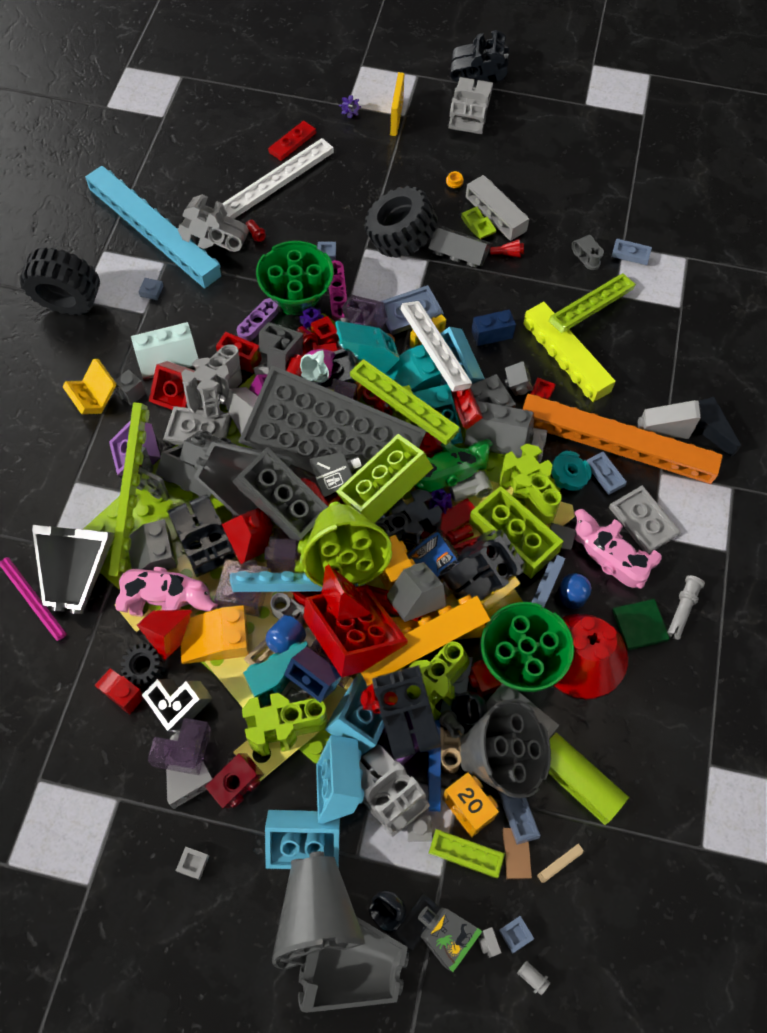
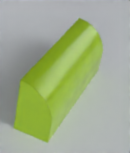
[548,732,629,825]

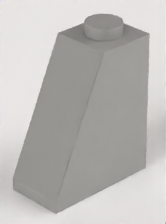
[226,387,258,435]
[638,400,700,439]
[166,731,213,809]

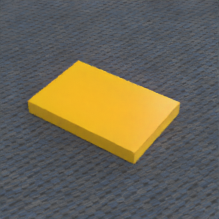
[390,72,405,136]

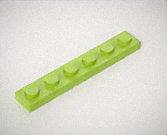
[549,273,636,333]
[350,359,460,445]

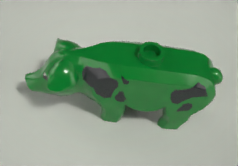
[414,439,493,492]

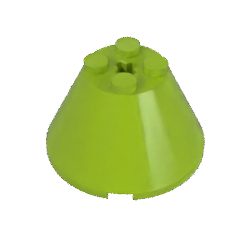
[302,502,392,587]

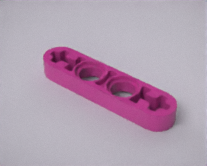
[329,260,349,322]

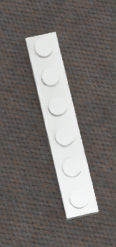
[401,301,472,392]

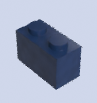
[471,310,516,346]
[284,646,342,703]

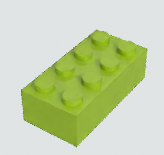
[336,434,433,523]
[469,486,564,579]

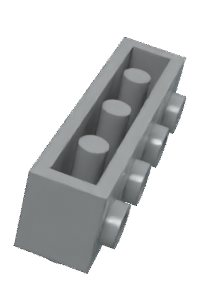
[466,175,529,241]

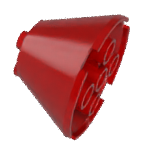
[554,614,628,699]

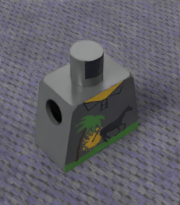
[418,906,482,972]

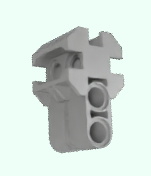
[448,77,493,134]
[178,194,249,252]
[181,345,242,419]
[359,744,430,837]

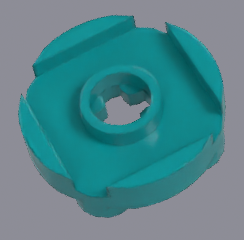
[551,451,591,490]

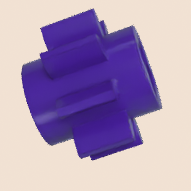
[339,95,361,118]
[300,307,324,331]
[429,488,452,514]

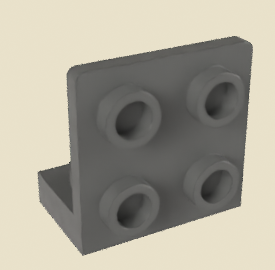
[136,446,169,501]

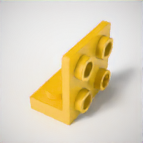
[481,576,523,624]

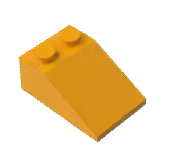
[181,605,249,664]

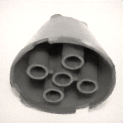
[460,699,551,798]

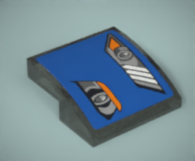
[406,529,459,580]

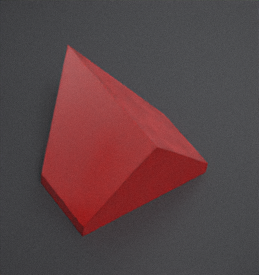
[137,610,193,660]

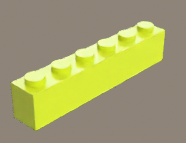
[523,302,615,402]

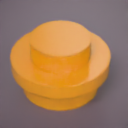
[446,171,464,188]

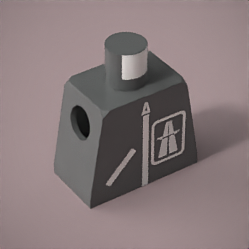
[309,452,362,498]

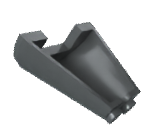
[194,440,293,517]
[32,525,115,614]
[272,851,365,970]
[298,917,409,1013]

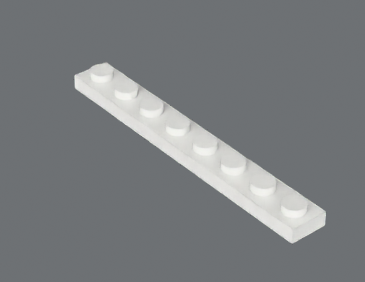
[222,138,334,219]

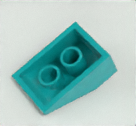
[385,344,441,393]

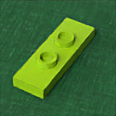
[428,829,505,879]

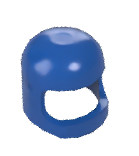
[557,573,591,609]
[266,615,306,654]

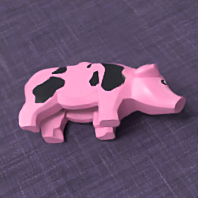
[574,509,662,589]
[115,567,218,617]

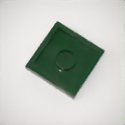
[612,599,670,650]

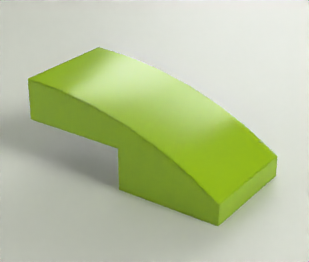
[461,207,497,239]

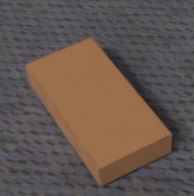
[503,828,532,879]

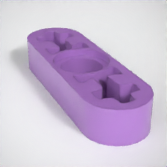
[237,298,279,341]

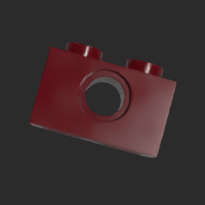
[205,753,265,808]

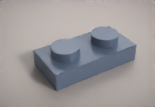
[611,239,652,265]
[586,452,627,495]

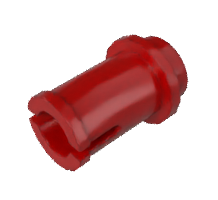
[245,220,266,242]
[373,398,393,416]
[445,524,474,546]

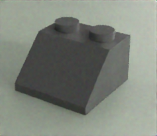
[129,519,177,570]
[386,562,446,622]

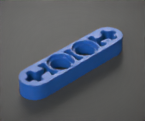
[428,720,441,812]

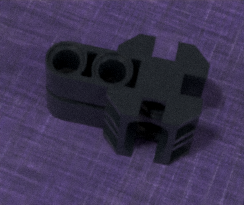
[450,30,510,82]
[375,489,442,551]
[167,494,237,577]
[439,530,526,604]
[372,665,442,760]

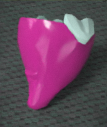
[300,349,335,383]

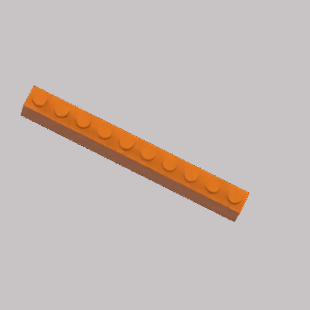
[522,394,722,484]

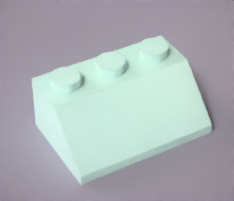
[131,322,198,380]

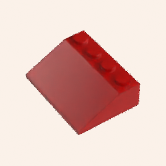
[303,585,408,677]

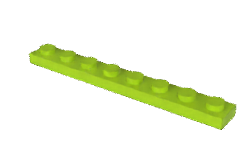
[109,402,149,576]

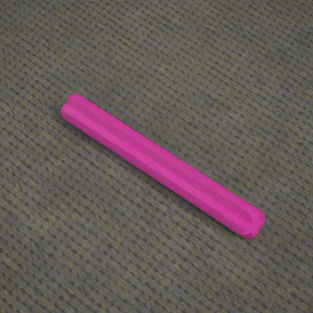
[0,557,66,641]

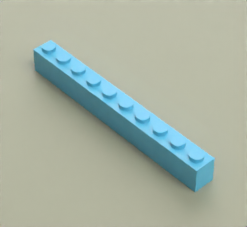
[85,166,221,288]

